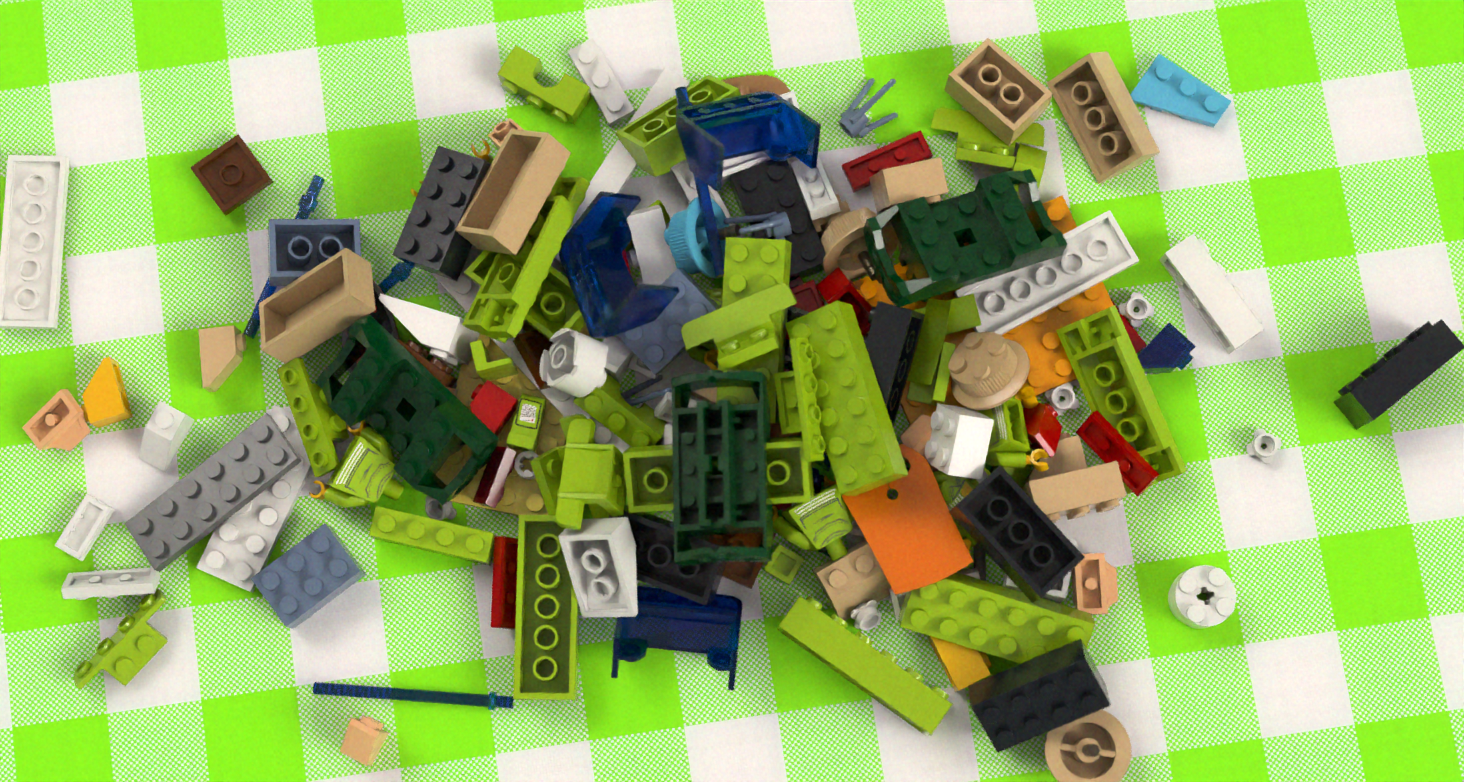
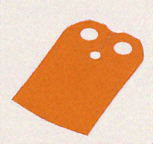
[841,444,974,595]

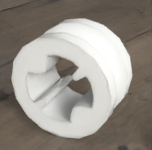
[514,451,538,480]

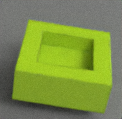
[763,544,805,586]

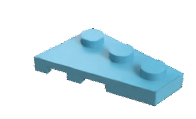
[1130,54,1232,127]

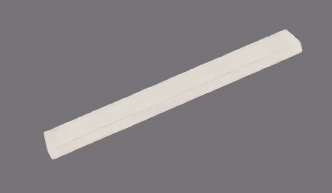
[553,68,690,270]

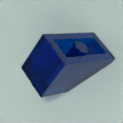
[1138,323,1196,374]

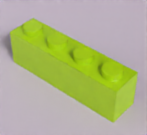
[369,506,497,566]

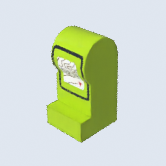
[506,393,546,453]

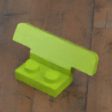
[930,108,1044,169]
[681,283,797,371]
[530,414,610,519]
[555,419,626,531]

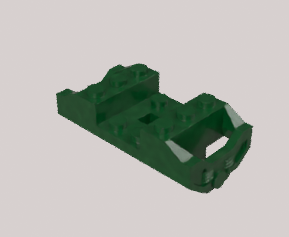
[863,169,1068,307]
[315,314,499,506]
[671,370,773,566]

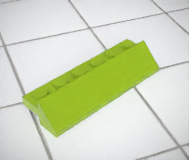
[462,175,590,343]
[1056,305,1187,494]

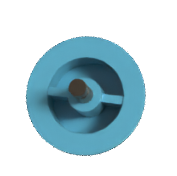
[664,196,741,278]

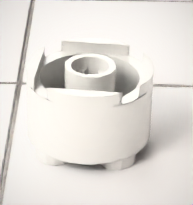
[539,328,608,397]
[1168,565,1236,629]

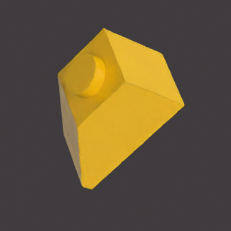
[81,357,133,428]
[928,636,992,692]

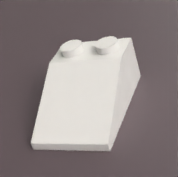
[379,293,480,367]
[558,517,638,618]

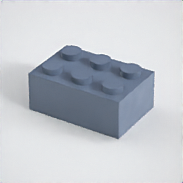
[267,219,361,286]
[613,268,720,375]
[251,523,366,629]

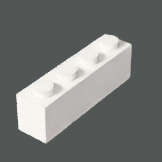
[1159,233,1264,354]

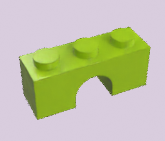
[497,45,592,124]
[573,374,667,447]

